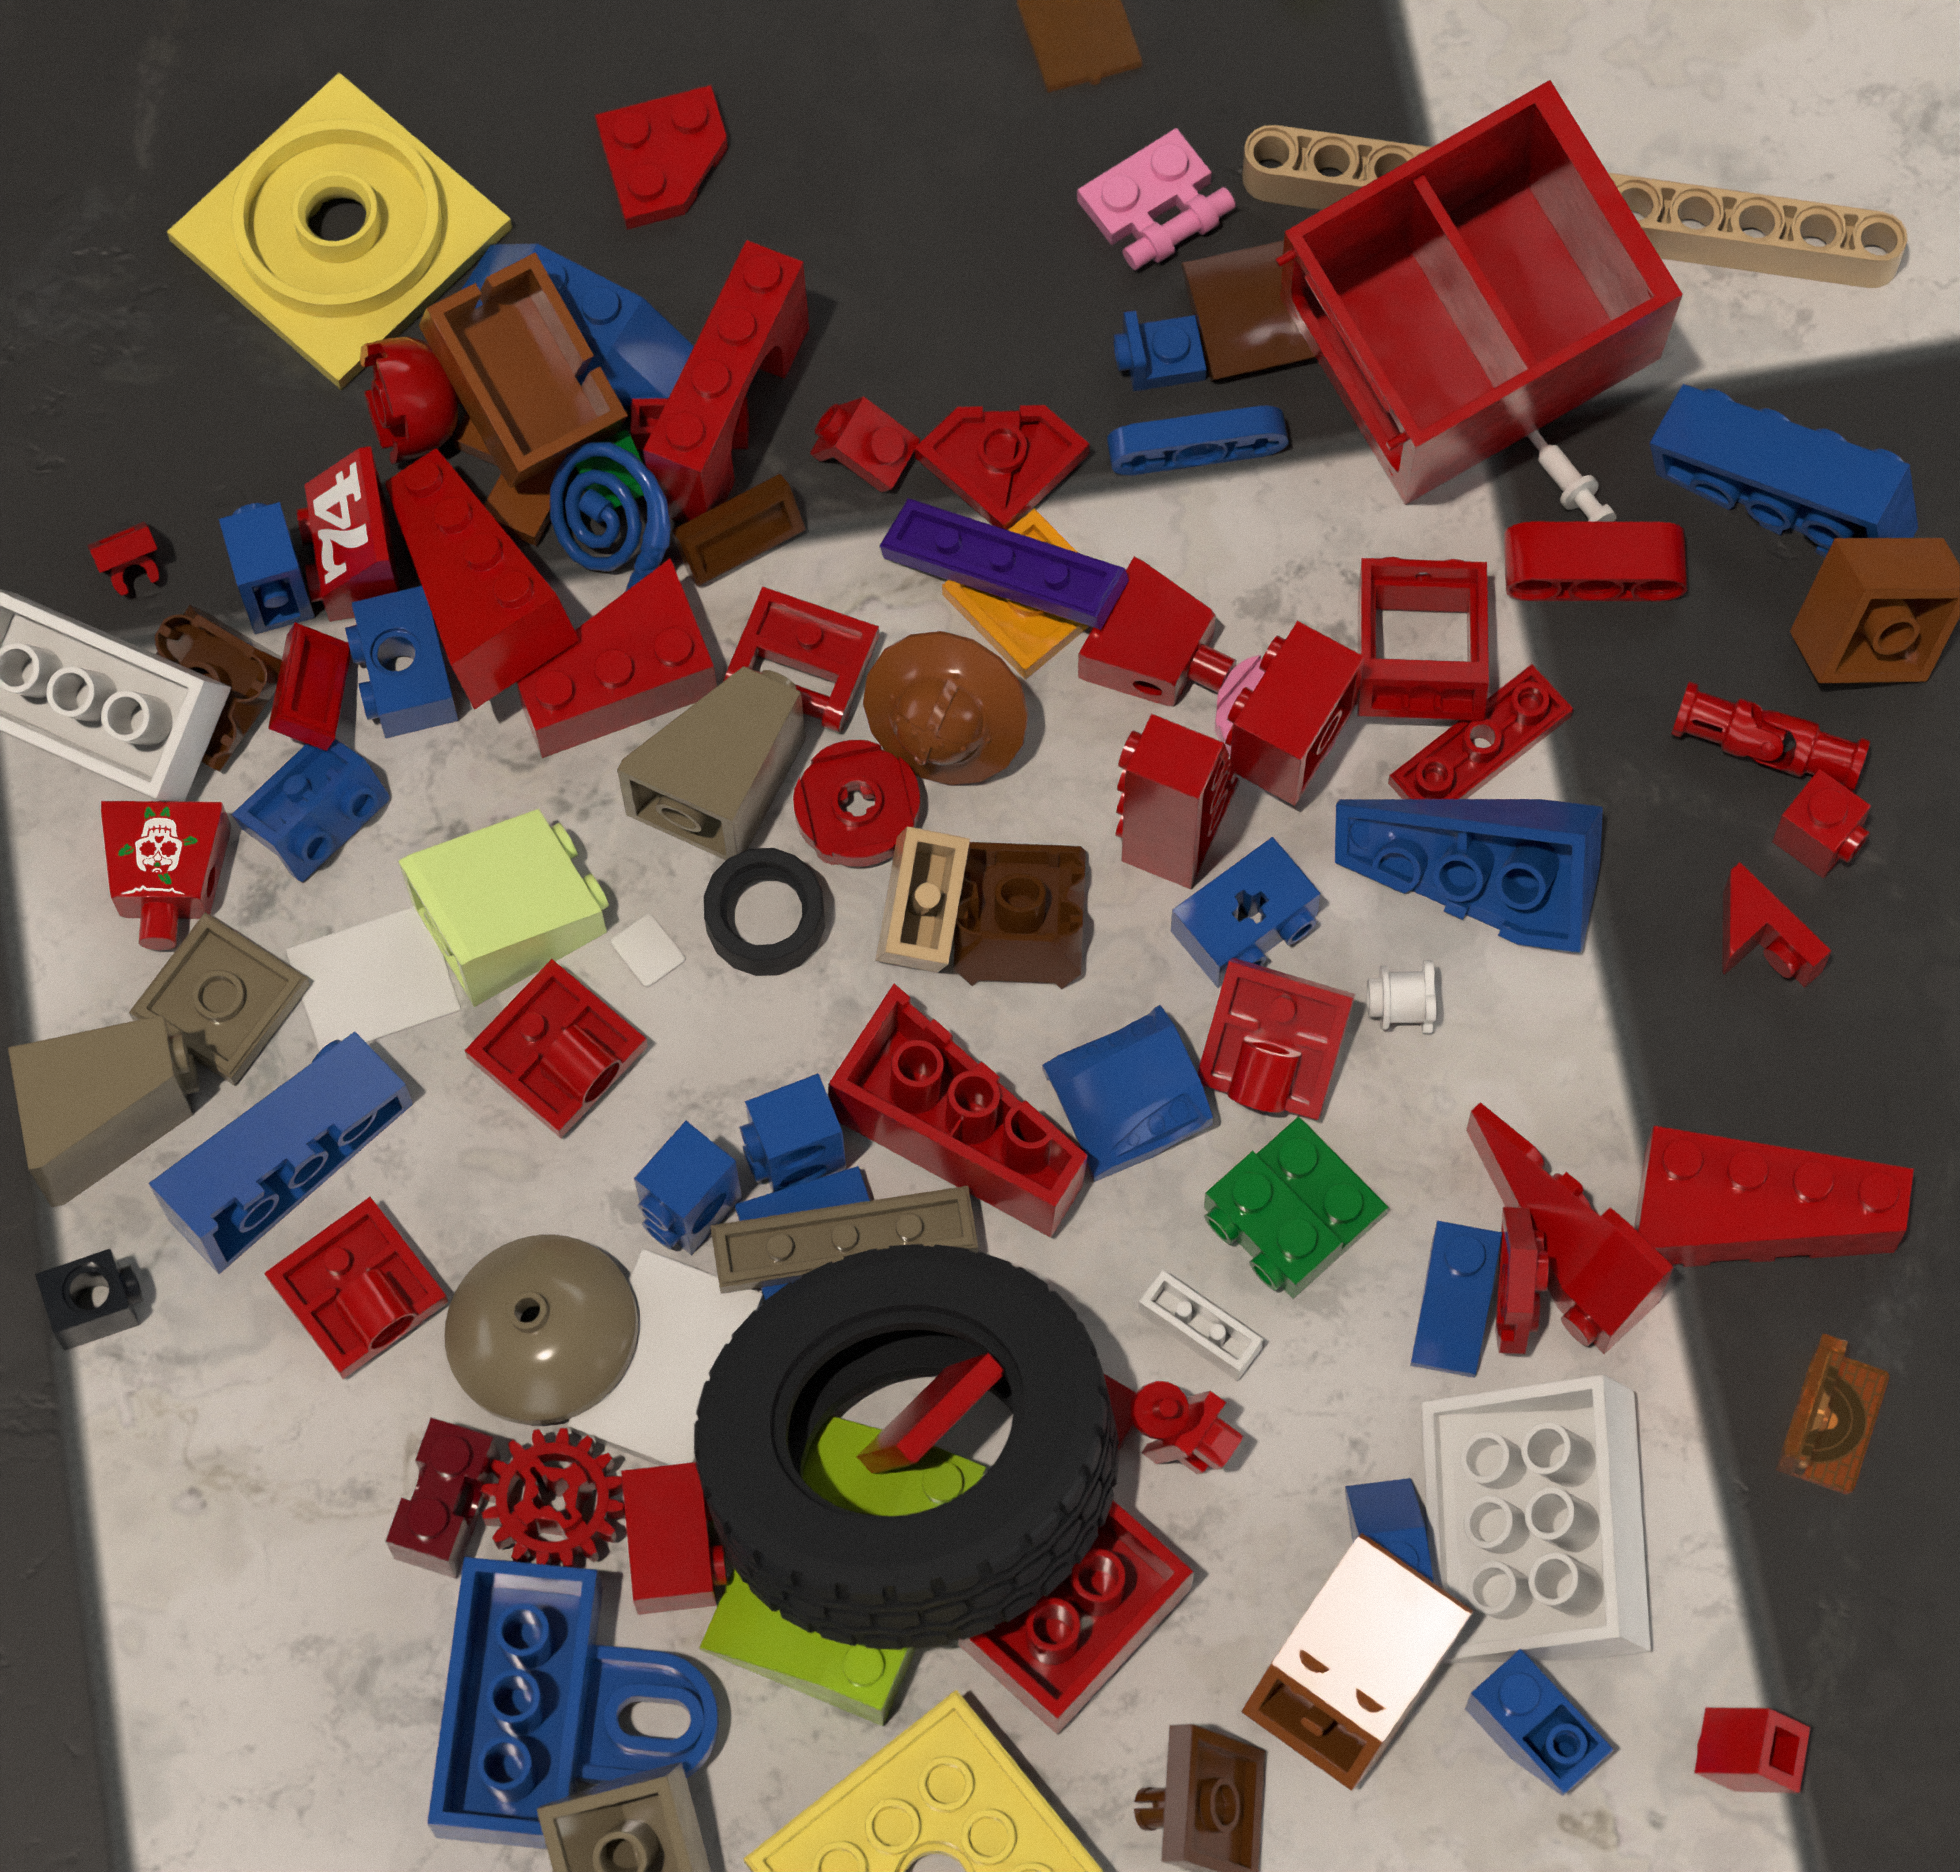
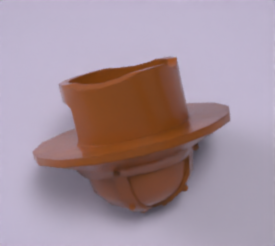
[863,631,1029,785]

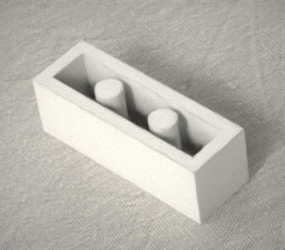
[1138,1269,1263,1381]

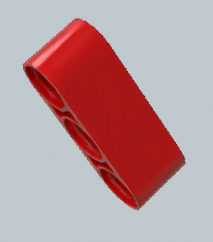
[1504,521,1687,601]

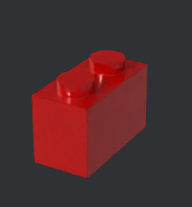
[621,1462,727,1615]

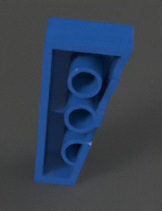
[1650,384,1918,557]
[148,1031,413,1274]

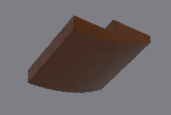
[1181,240,1316,381]

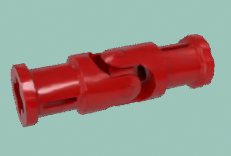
[1671,681,1870,792]

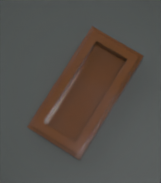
[671,474,806,587]

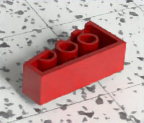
[385,448,579,710]
[1115,713,1240,890]

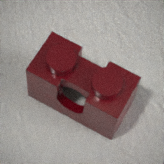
[385,1417,501,1579]

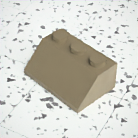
[536,1762,711,1872]

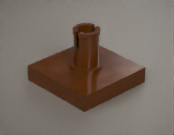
[1134,1724,1265,1872]

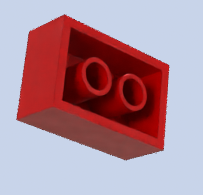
[958,1500,1194,1734]

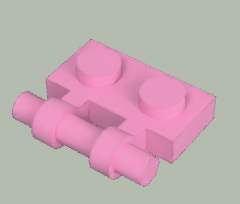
[1077,128,1236,270]

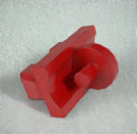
[1130,1381,1244,1474]

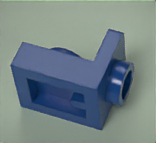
[1113,310,1206,392]

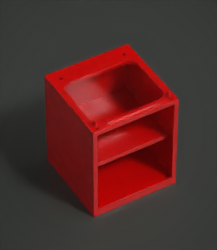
[1275,80,1683,505]

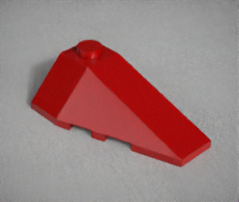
[1466,1102,1673,1354]

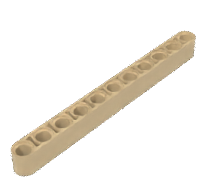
[1242,125,1908,288]

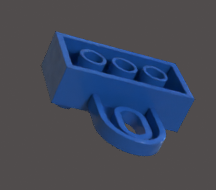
[427,1557,719,1849]

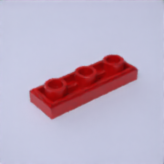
[1388,664,1573,799]

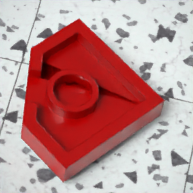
[595,85,728,230]
[915,405,1090,530]
[1495,1207,1548,1354]

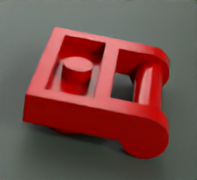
[723,586,880,733]

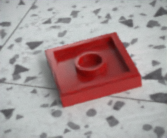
[856,1353,1004,1474]

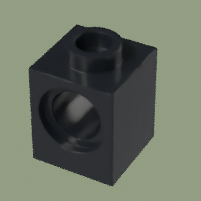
[35,1248,144,1351]

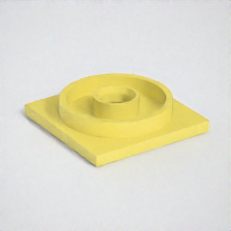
[167,73,512,390]
[743,1690,1104,1872]

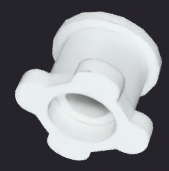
[1367,960,1436,1033]

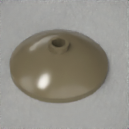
[444,1234,639,1425]

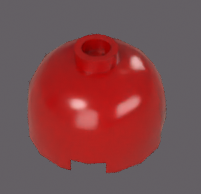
[360,337,462,465]

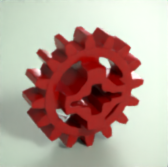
[481,1428,625,1568]

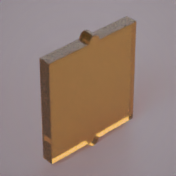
[1017,0,1142,93]

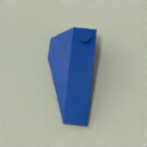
[1335,799,1603,953]

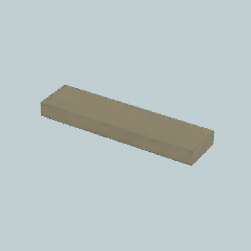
[710,1186,979,1294]

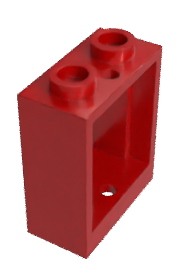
[1357,557,1489,721]

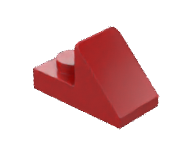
[1722,862,1832,988]

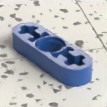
[1107,406,1289,475]

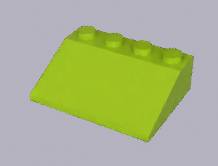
[699,1416,986,1726]

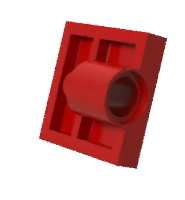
[1197,957,1356,1120]
[464,959,648,1138]
[264,1197,449,1379]

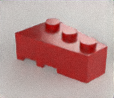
[516,558,717,758]

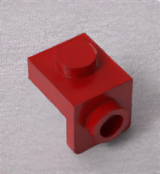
[810,396,921,493]

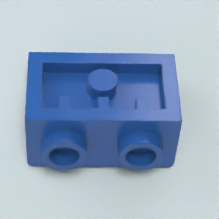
[231,739,389,882]

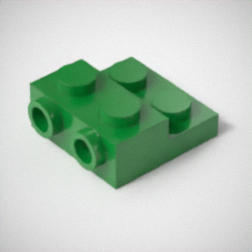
[1204,1116,1388,1299]

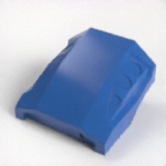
[1042,1005,1213,1182]

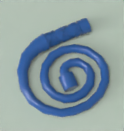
[550,442,671,592]

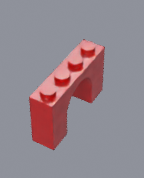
[643,240,809,524]

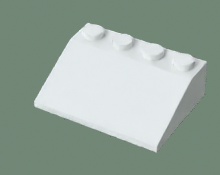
[1421,1374,1651,1664]

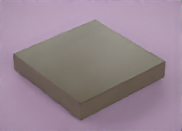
[129,912,310,1086]

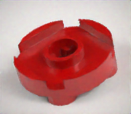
[793,740,920,867]

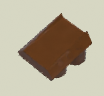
[155,605,282,772]
[953,842,1086,990]

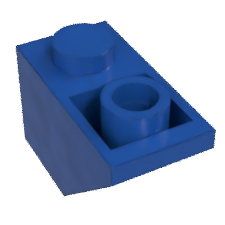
[1465,1649,1613,1796]

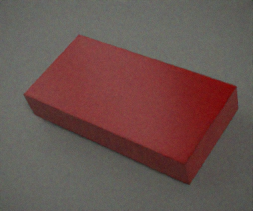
[268,622,351,751]

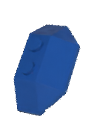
[461,244,694,411]

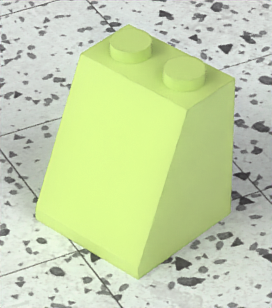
[398,809,609,1007]

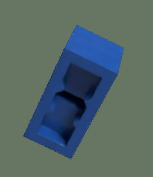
[739,1073,847,1193]

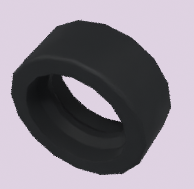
[704,848,825,976]

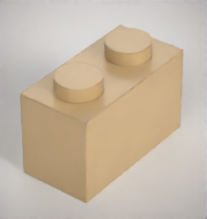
[875,826,970,973]

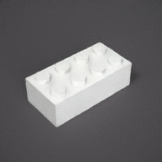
[0,589,232,802]

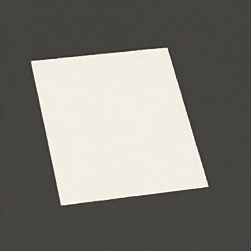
[286,907,461,1051]

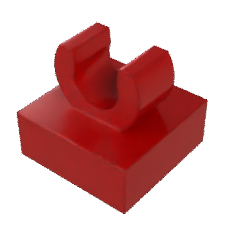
[87,521,159,596]

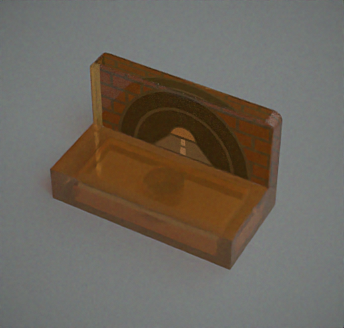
[1775,1333,1890,1495]

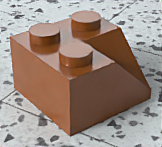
[1790,538,1960,683]

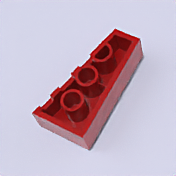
[828,983,1088,1238]
[1634,1126,1914,1267]

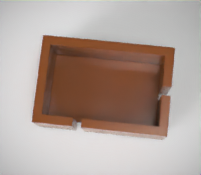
[419,252,628,488]

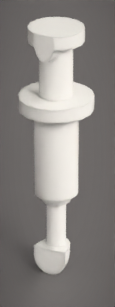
[1525,429,1617,522]

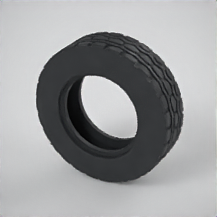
[694,1244,1120,1650]

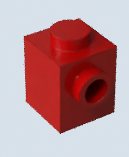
[1772,769,1871,879]
[1694,1707,1810,1793]

